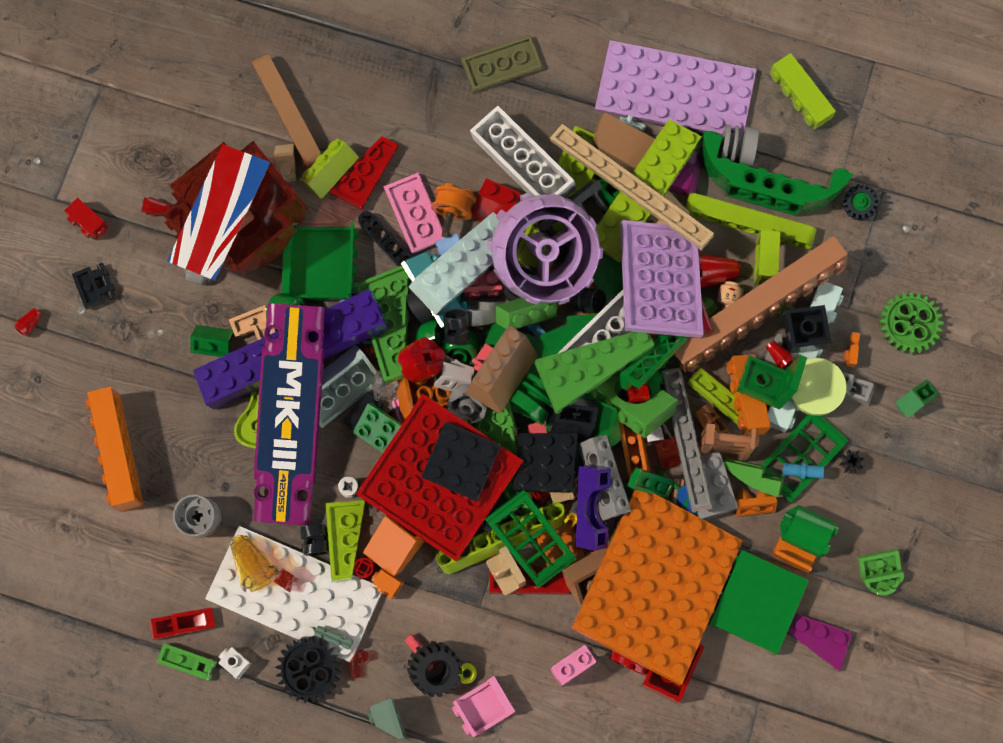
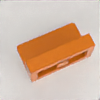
[771,537,816,574]

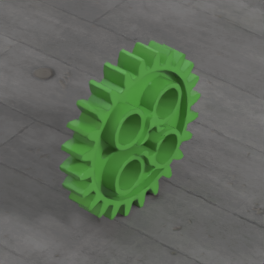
[878,291,944,355]

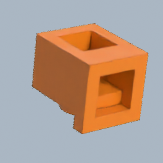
[371,569,405,600]

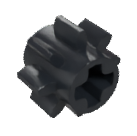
[839,449,864,475]

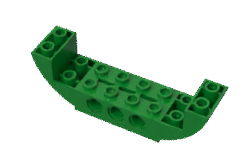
[699,131,853,217]

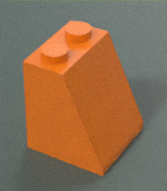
[363,515,425,577]

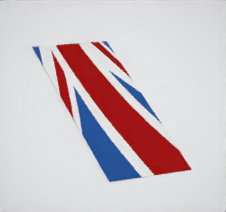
[167,144,270,280]

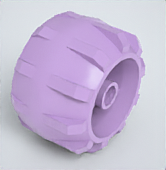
[487,193,603,305]

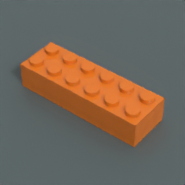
[86,386,144,512]

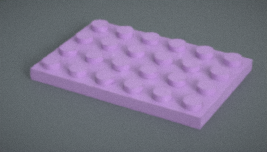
[620,220,704,338]

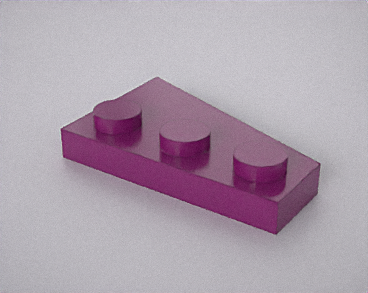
[787,613,852,672]

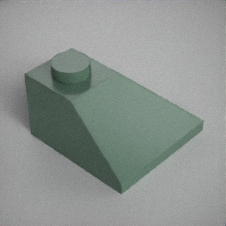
[368,698,407,740]

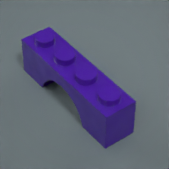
[576,464,611,551]

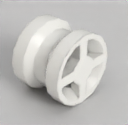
[338,477,359,498]

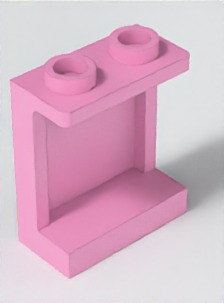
[550,645,596,687]
[451,676,515,738]

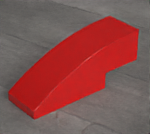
[149,607,215,641]

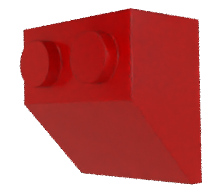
[471,178,521,222]

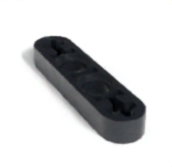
[358,211,413,267]

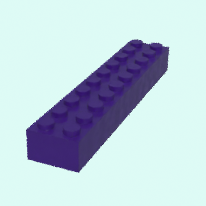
[193,289,389,410]

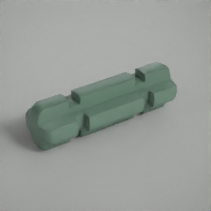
[314,626,353,650]

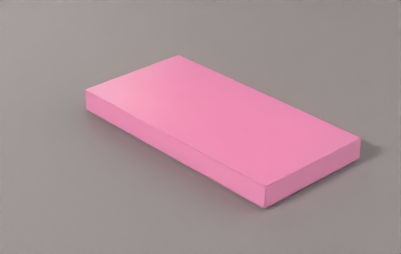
[384,172,444,255]

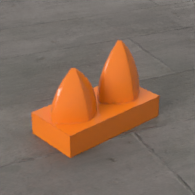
[735,487,777,517]

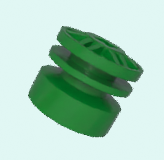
[509,373,553,425]

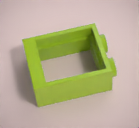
[753,228,781,286]

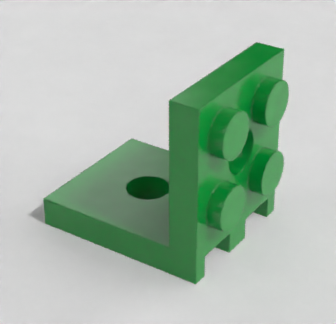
[736,355,807,410]

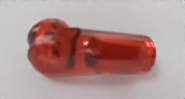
[349,650,369,679]

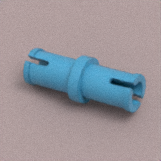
[782,463,824,479]

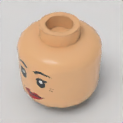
[717,281,744,309]

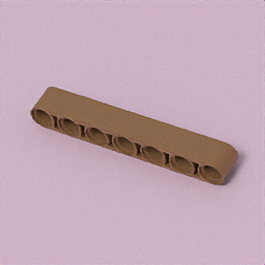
[251,53,322,169]

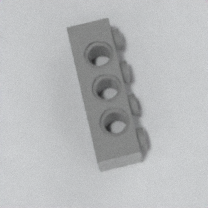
[578,435,631,521]

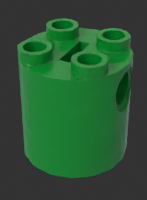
[780,505,839,558]

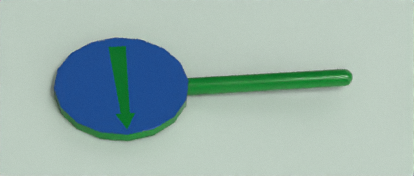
[654,465,697,514]

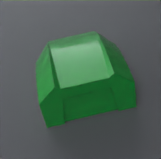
[582,394,622,448]

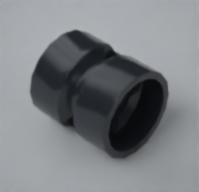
[569,288,606,314]
[443,309,470,345]
[300,524,329,556]

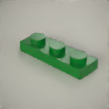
[627,467,675,499]

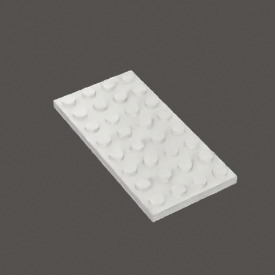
[205,526,382,663]

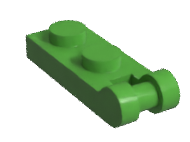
[157,643,217,681]

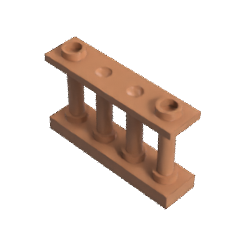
[698,423,759,462]

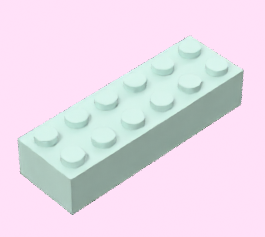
[409,212,519,316]

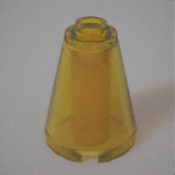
[230,535,279,592]

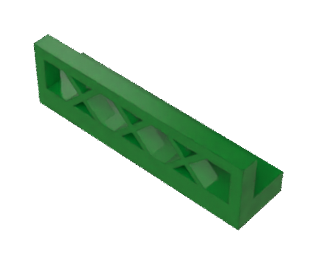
[620,334,688,391]

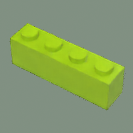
[770,53,836,130]

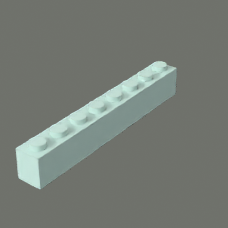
[768,282,844,433]

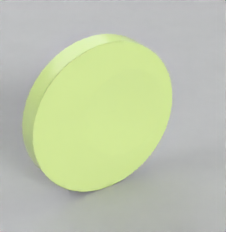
[790,358,846,416]

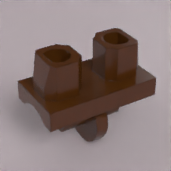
[692,403,730,434]

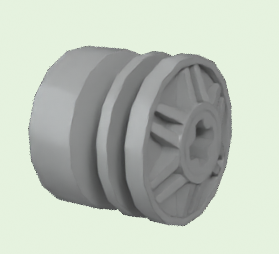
[718,124,759,167]
[173,494,221,538]

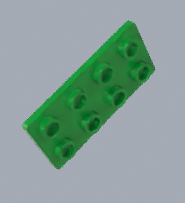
[353,403,402,453]

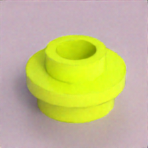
[459,663,477,684]

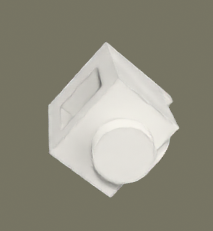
[219,647,252,679]

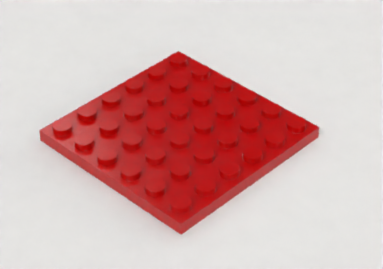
[356,394,524,562]

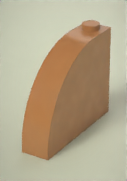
[593,112,655,174]

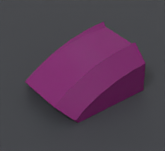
[668,152,703,197]

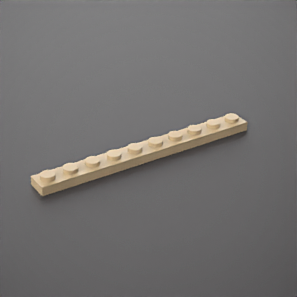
[550,124,714,250]

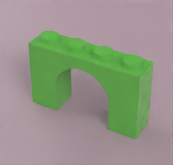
[585,369,678,438]

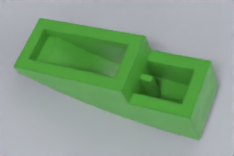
[724,458,784,497]

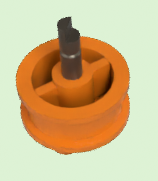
[431,183,476,238]

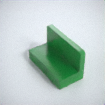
[190,325,234,357]

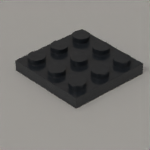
[421,421,501,501]
[513,433,579,493]

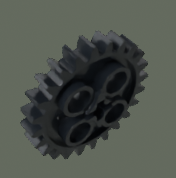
[275,636,342,703]

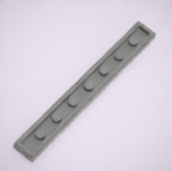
[661,367,712,512]

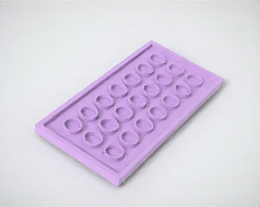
[595,40,756,136]

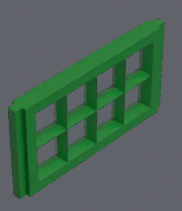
[760,414,849,503]
[485,489,577,588]

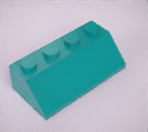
[401,252,471,328]

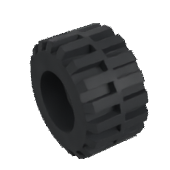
[407,641,462,697]

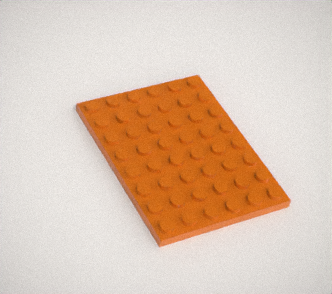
[571,489,743,685]

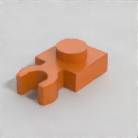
[843,332,860,369]

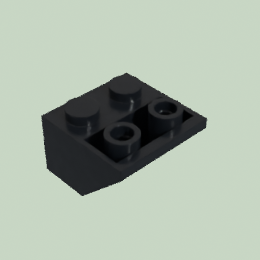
[549,398,598,439]

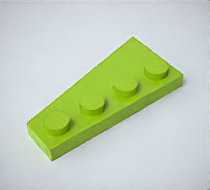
[326,500,365,582]

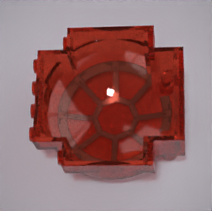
[162,141,309,275]

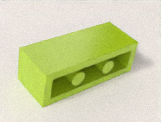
[299,139,359,199]

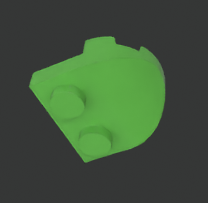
[857,549,904,595]

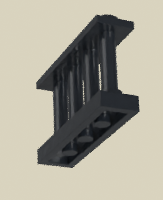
[533,179,609,263]

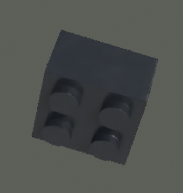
[782,305,832,353]

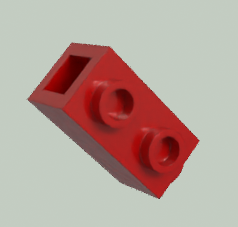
[64,197,109,240]

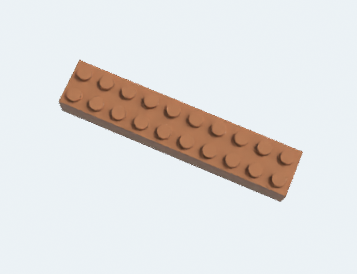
[672,236,848,373]

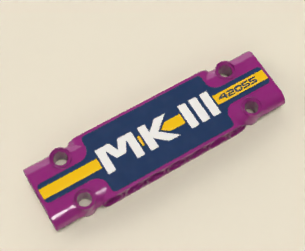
[253,303,325,526]

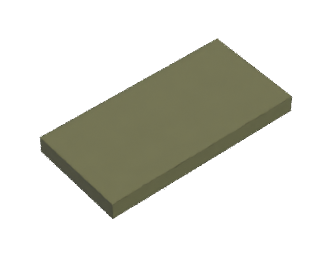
[461,35,543,94]

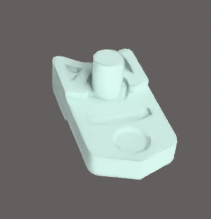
[620,115,646,132]

